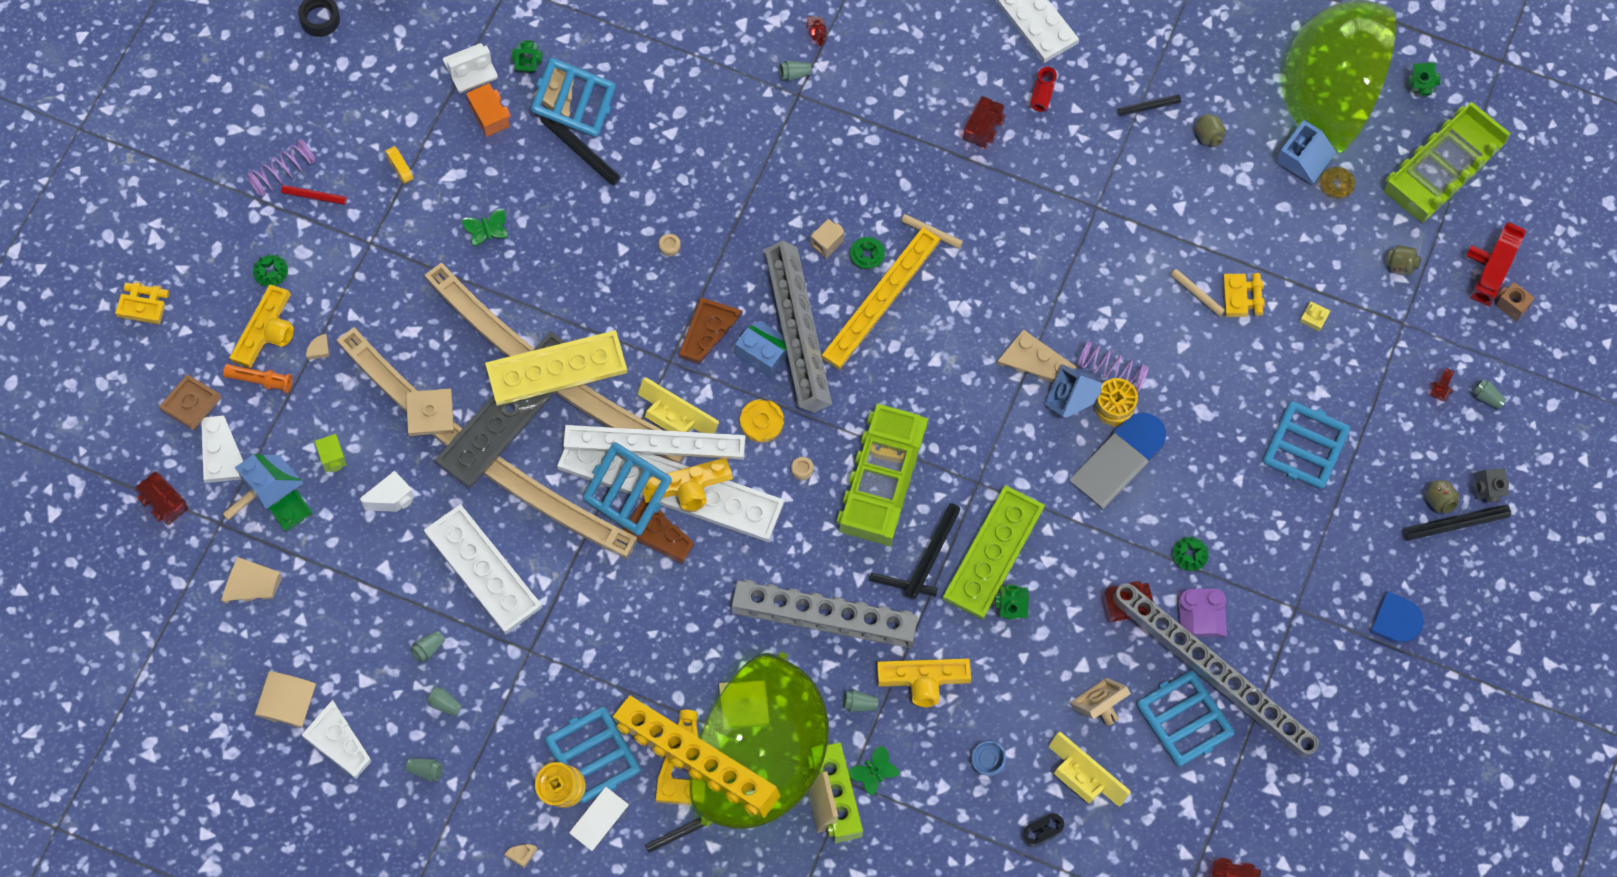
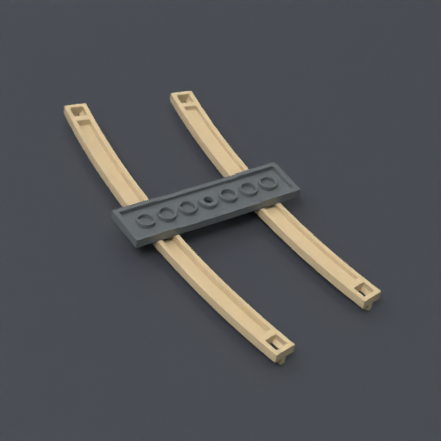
[337,262,686,559]

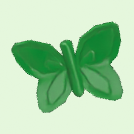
[462,209,508,246]
[848,746,899,796]

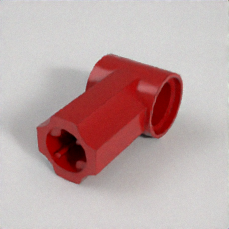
[1029,67,1057,112]

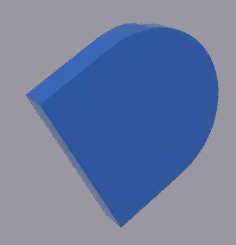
[1112,413,1166,461]
[1370,591,1424,644]

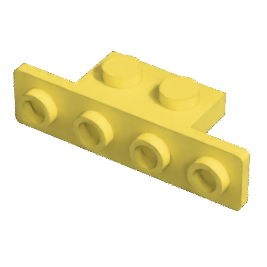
[638,377,719,434]
[1049,732,1131,807]

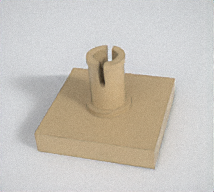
[1070,678,1131,725]

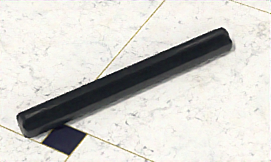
[540,116,620,185]
[905,503,960,600]
[1403,505,1511,541]

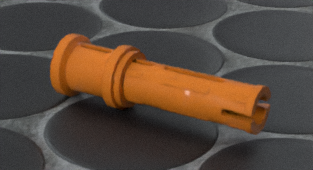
[223,364,293,393]

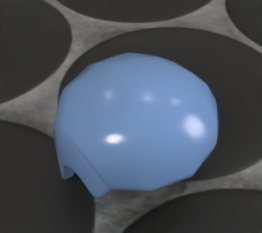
[972,741,1007,777]

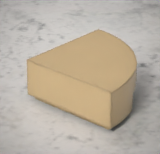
[306,334,330,360]
[504,844,538,869]

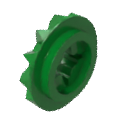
[850,237,885,270]
[252,253,288,287]
[1172,536,1209,571]

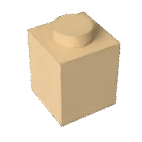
[810,219,844,259]

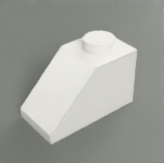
[360,471,414,512]

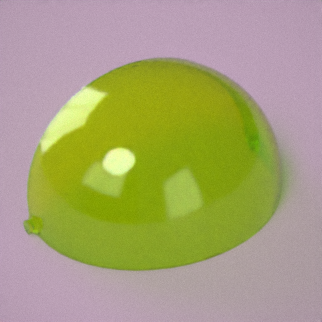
[1282,0,1396,152]
[690,651,829,829]

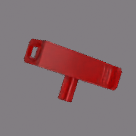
[1466,223,1526,307]

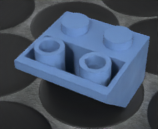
[1277,120,1336,185]

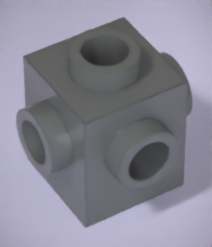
[1474,468,1509,503]

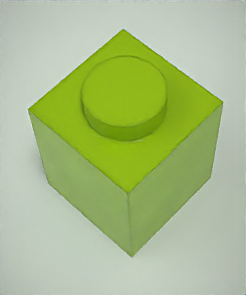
[315,434,347,473]

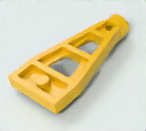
[656,710,705,807]

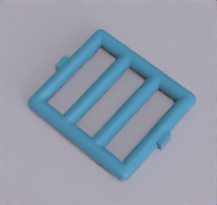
[531,58,616,137]
[1263,401,1351,489]
[583,442,672,536]
[1137,671,1235,766]
[545,707,641,804]

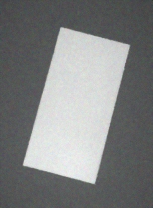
[569,787,629,851]

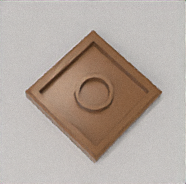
[159,374,222,430]

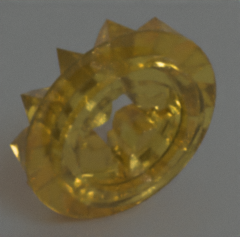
[1321,167,1356,200]

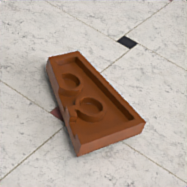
[679,297,743,364]
[624,499,694,564]

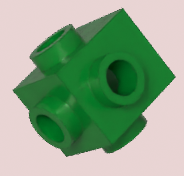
[512,40,543,72]
[1409,62,1441,96]
[995,585,1029,620]

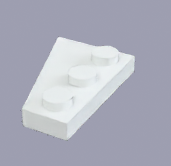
[202,416,243,483]
[302,700,371,779]

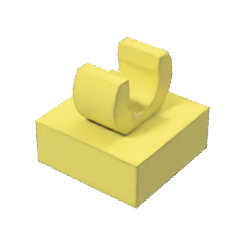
[1300,301,1330,332]

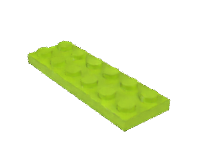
[943,485,1045,620]

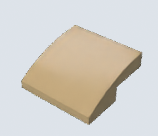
[254,671,316,728]
[806,771,838,833]

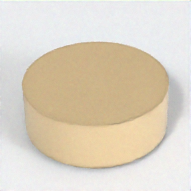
[659,234,681,257]
[791,457,814,481]

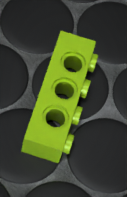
[810,742,863,844]

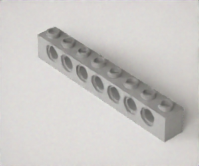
[765,240,832,413]
[732,580,918,649]

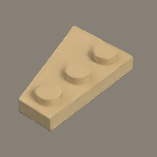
[997,330,1077,383]

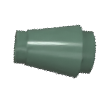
[779,60,812,82]
[1472,379,1507,409]
[410,631,445,663]
[426,686,463,717]
[843,689,878,712]
[406,758,443,782]

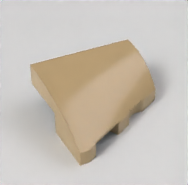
[221,557,282,603]

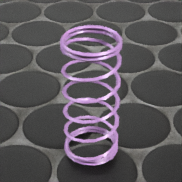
[247,139,316,197]
[1078,341,1149,392]

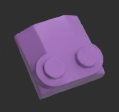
[1177,589,1227,638]

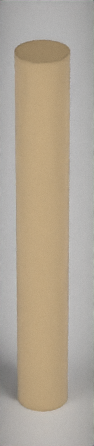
[901,214,963,249]
[1171,269,1226,317]
[222,491,256,520]

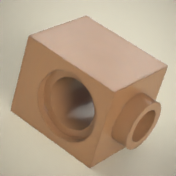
[1496,282,1535,322]

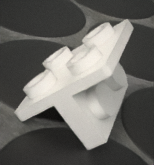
[443,43,498,94]

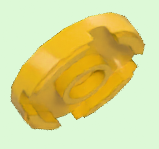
[740,399,784,443]

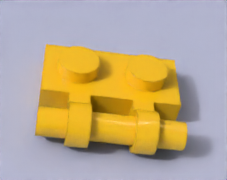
[1223,273,1265,317]
[115,282,169,325]

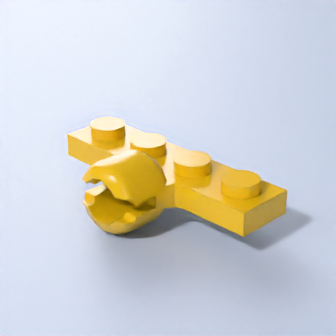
[229,285,294,368]
[642,458,733,512]
[877,659,971,708]

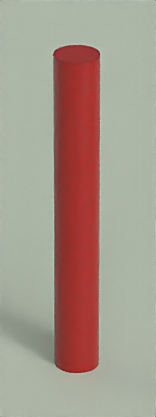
[281,185,347,205]

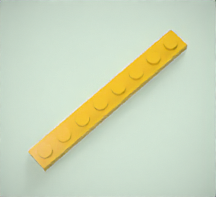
[822,227,940,370]

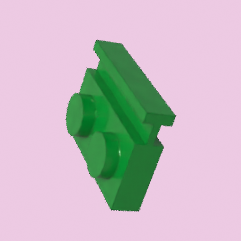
[268,489,313,533]

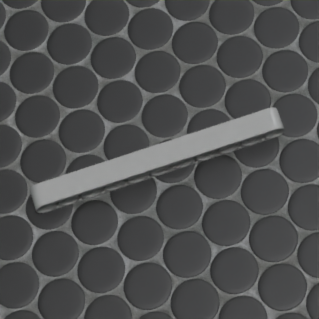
[1113,583,1319,758]

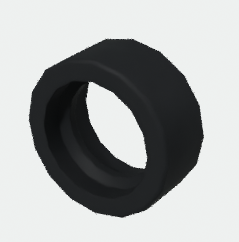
[298,0,340,37]

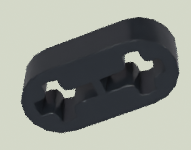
[1022,813,1064,848]

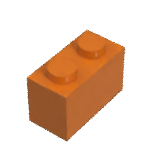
[466,83,511,137]

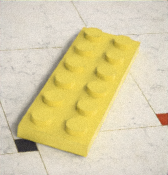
[485,330,627,406]

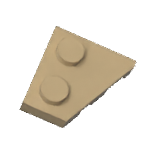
[532,68,574,117]

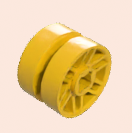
[1094,378,1138,426]
[535,762,586,808]

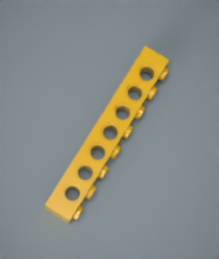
[613,695,781,818]

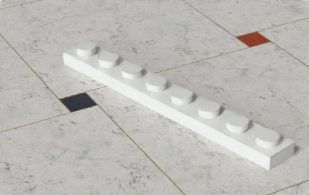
[563,425,746,460]

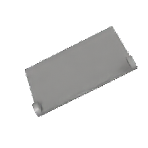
[1069,433,1149,510]

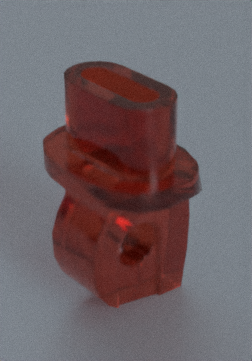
[807,16,827,46]
[1430,368,1454,402]

